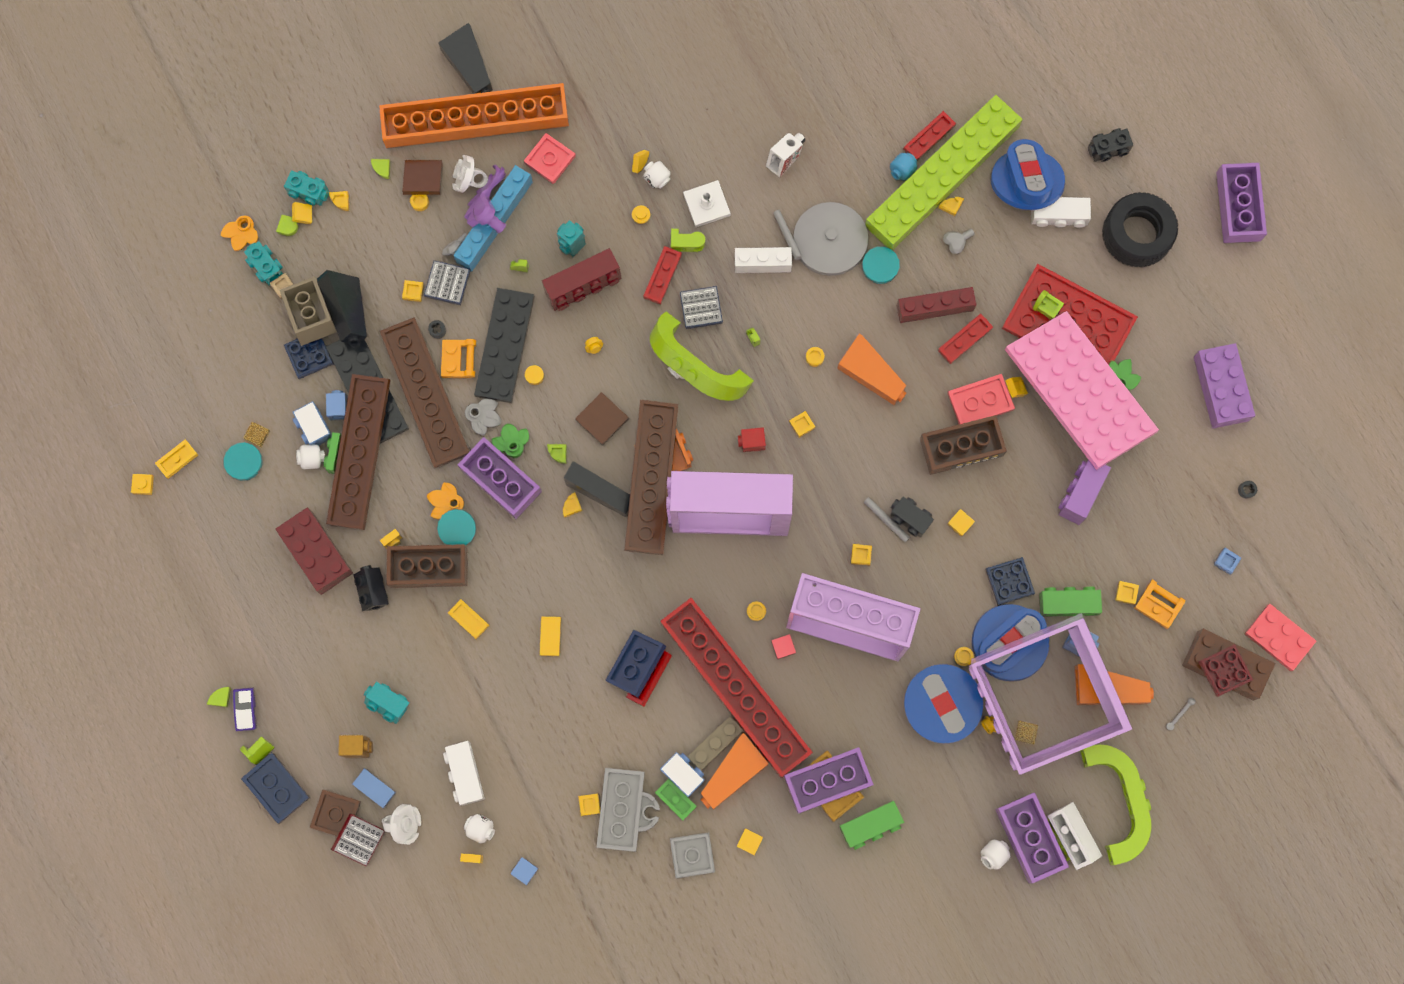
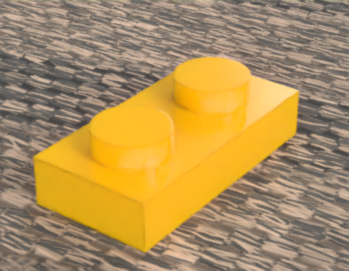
[155,439,198,479]

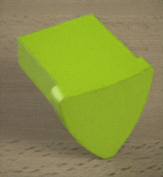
[1033,290,1064,320]
[240,736,275,765]

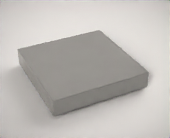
[670,832,715,878]

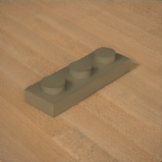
[687,716,743,771]

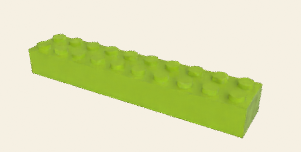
[865,95,1023,251]

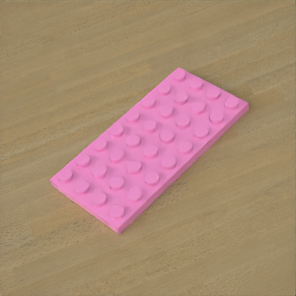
[1005,311,1159,470]

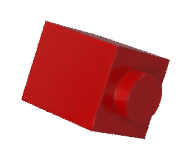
[737,427,766,452]

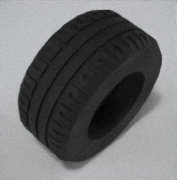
[1102,192,1178,267]

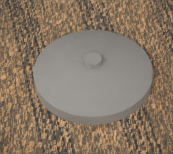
[793,202,868,276]

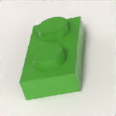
[324,432,341,474]
[655,779,697,821]

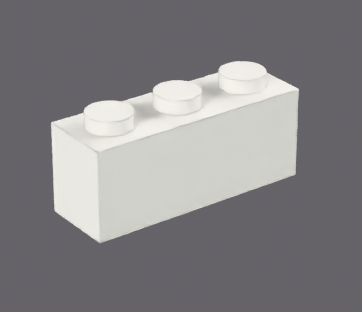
[1031,197,1091,228]
[735,247,792,273]
[443,741,485,806]
[1048,802,1102,870]

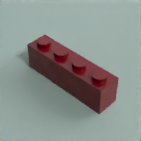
[896,287,977,323]

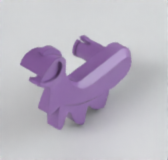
[464,165,506,233]

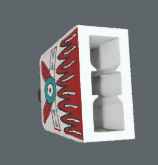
[766,133,805,178]

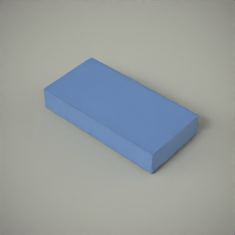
[352,768,396,808]

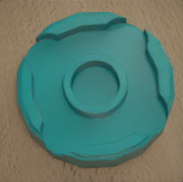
[862,247,900,284]
[224,442,263,481]
[437,509,476,545]

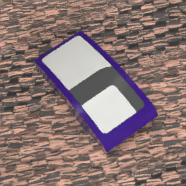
[233,687,257,731]

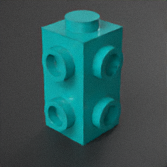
[284,170,329,206]
[557,220,586,257]
[244,241,283,286]
[364,682,410,724]

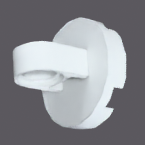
[452,155,488,193]
[382,804,421,845]

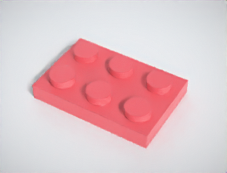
[947,374,1015,424]
[1245,604,1316,671]

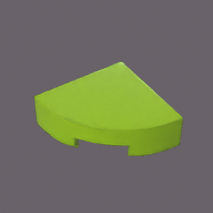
[371,159,390,179]
[510,259,529,273]
[746,327,760,347]
[547,444,567,464]
[207,687,231,707]

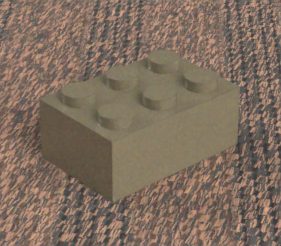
[280,277,337,346]

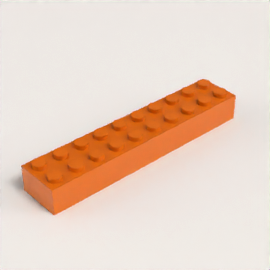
[379,83,569,148]

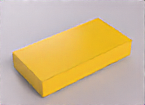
[448,599,490,639]
[540,616,561,656]

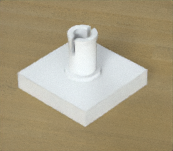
[683,180,731,228]

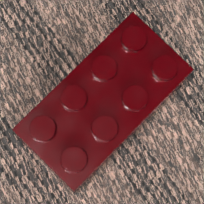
[542,248,622,311]
[275,507,353,595]

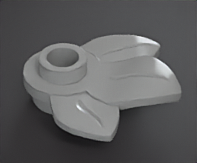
[465,399,501,436]

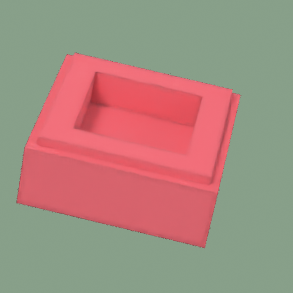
[771,634,796,660]

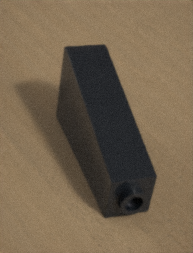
[438,23,493,94]
[317,270,367,345]
[564,461,630,518]

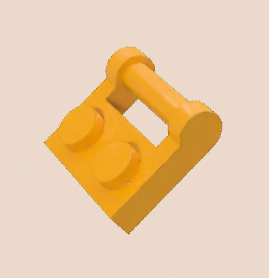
[441,339,476,378]
[1134,579,1186,629]

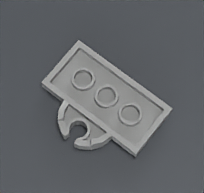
[596,768,660,852]

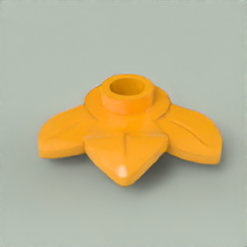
[221,216,258,251]
[427,482,464,519]

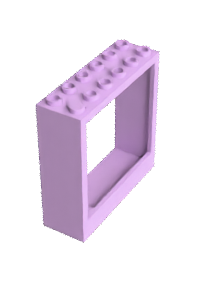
[666,471,793,536]
[786,573,921,662]
[969,613,1132,775]

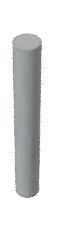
[773,210,802,260]
[864,497,910,542]

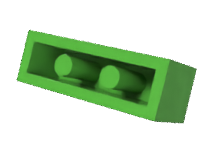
[1039,587,1102,617]
[839,801,904,850]

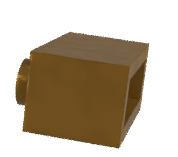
[339,735,373,758]

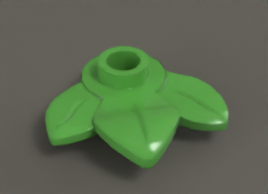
[1109,359,1141,390]
[492,424,529,458]

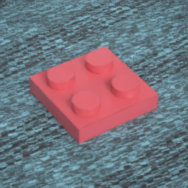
[524,133,576,184]

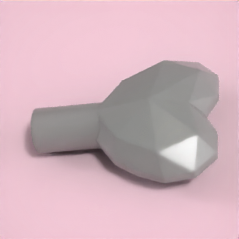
[943,229,975,254]
[442,233,467,256]

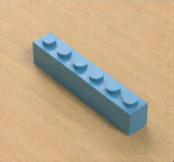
[454,165,533,272]

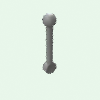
[1166,698,1196,730]

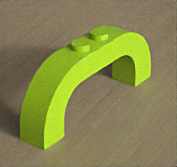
[650,311,754,401]
[1080,745,1151,865]

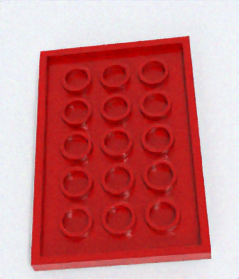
[1002,264,1138,365]

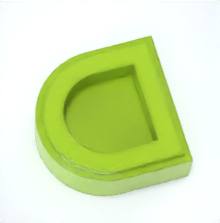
[276,215,298,236]

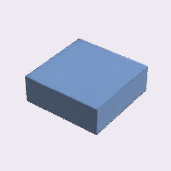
[1214,548,1241,575]
[510,857,538,885]

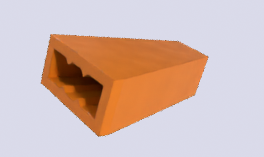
[837,333,906,405]
[1075,664,1154,705]
[700,733,769,810]

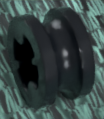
[428,320,446,339]
[1238,481,1258,499]

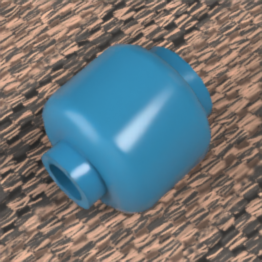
[890,153,917,181]

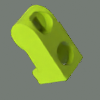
[671,228,705,252]

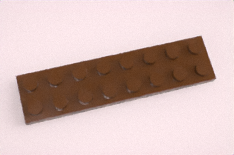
[380,317,469,468]
[326,374,391,530]
[624,399,678,555]

